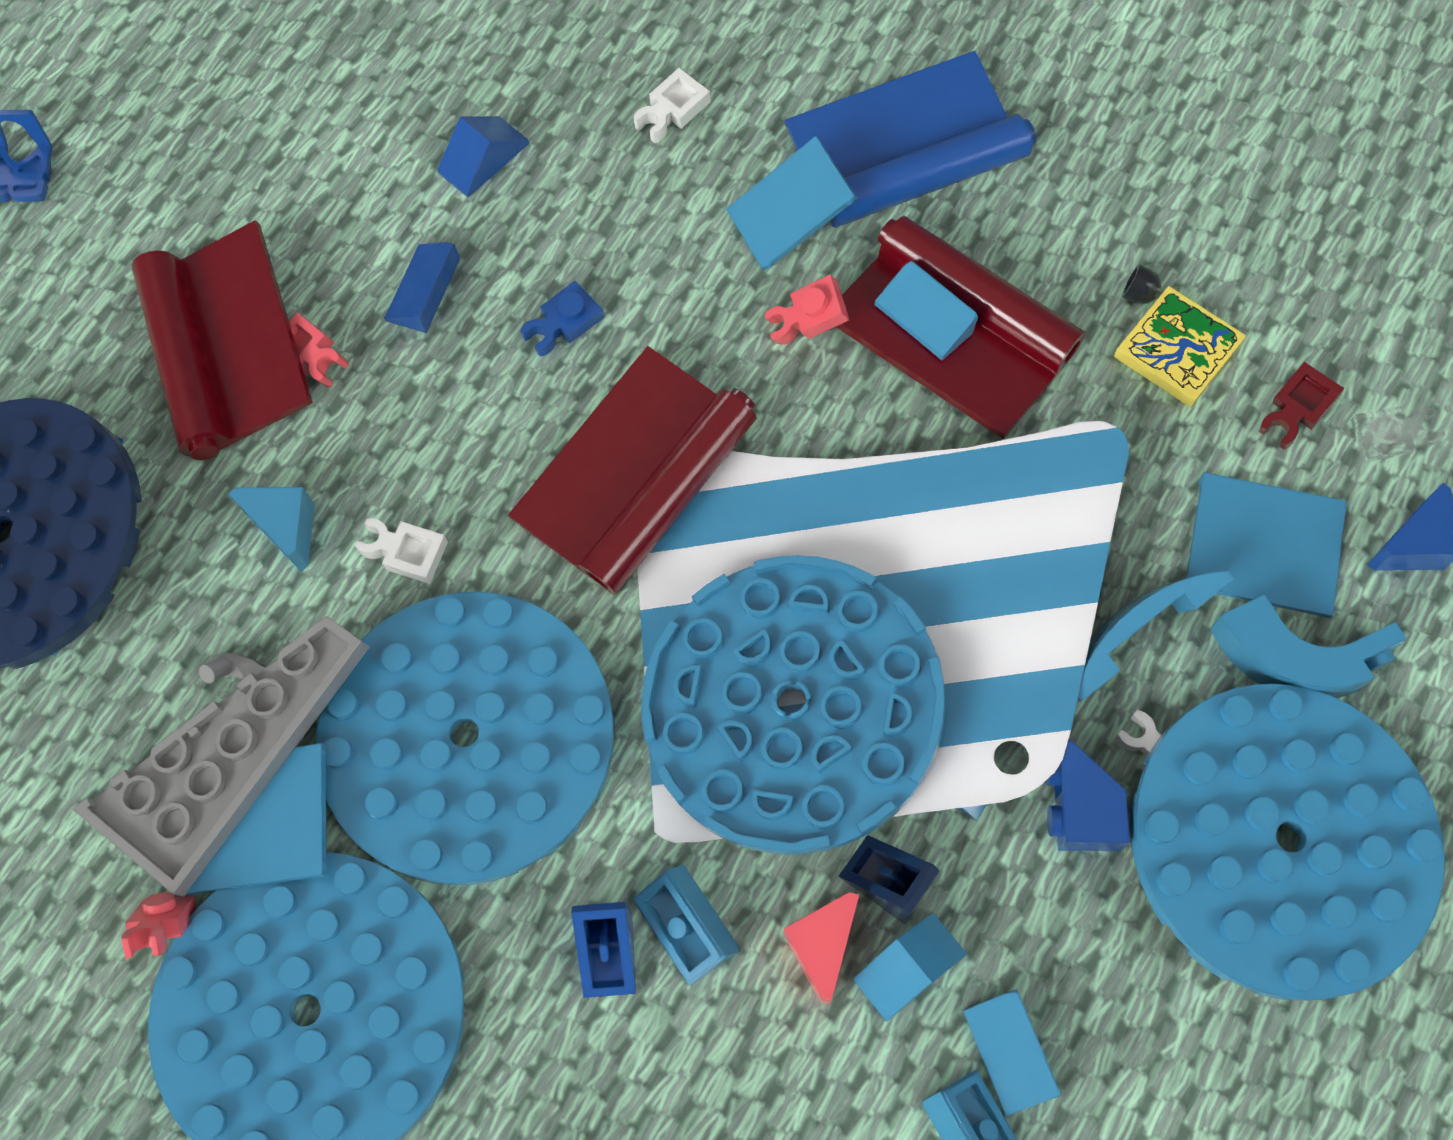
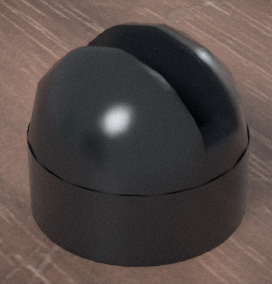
[1122,264,1161,305]

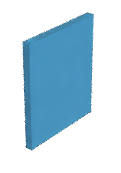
[1184,472,1347,618]
[185,743,327,896]

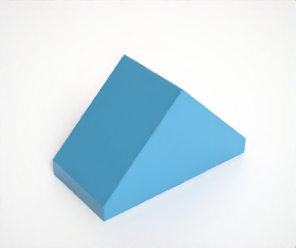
[229,487,315,572]
[853,913,967,1022]

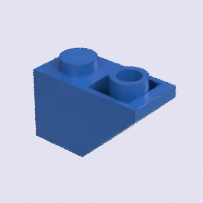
[1045,739,1130,851]

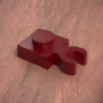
[1259,361,1344,450]

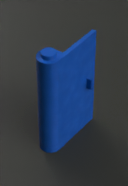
[785,51,1036,228]

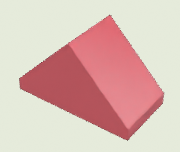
[784,892,859,1004]

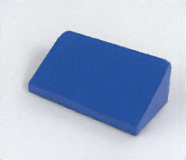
[384,242,460,333]

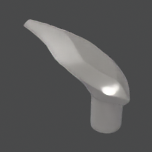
[199,652,266,683]

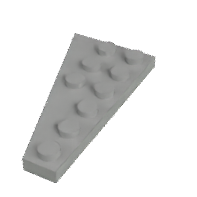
[73,616,370,897]

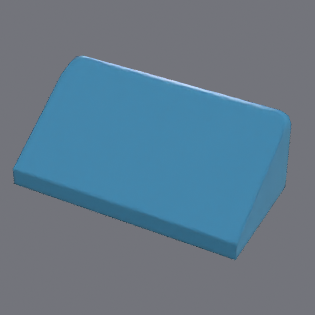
[874,261,978,360]
[632,865,741,986]
[963,989,1061,1116]
[921,1069,1017,1140]

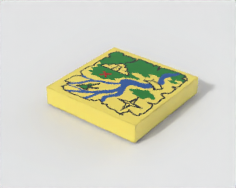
[1114,286,1246,408]

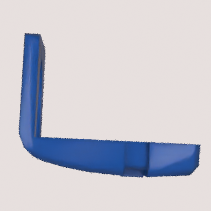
[0,110,52,202]

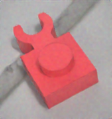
[764,275,849,345]
[289,312,349,387]
[121,892,197,958]

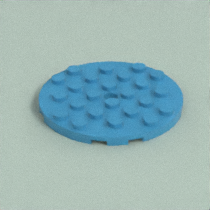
[641,555,945,855]
[316,592,614,885]
[1130,684,1445,1001]
[148,852,465,1140]

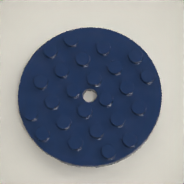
[0,398,142,669]

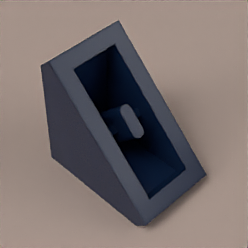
[839,835,940,924]

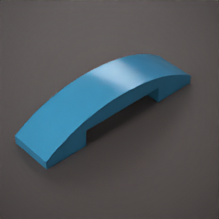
[1077,571,1234,702]

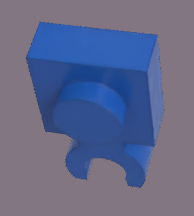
[520,281,605,357]

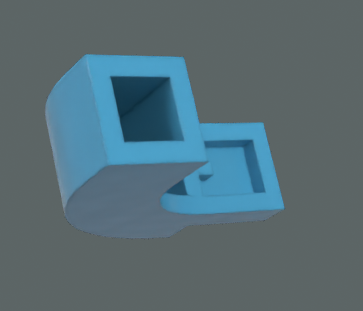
[1210,594,1407,698]

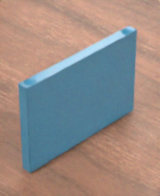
[726,136,858,270]

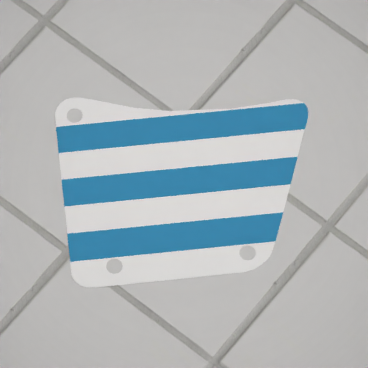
[637,421,1129,843]

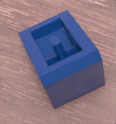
[437,116,529,198]
[1367,483,1453,571]
[571,902,636,998]

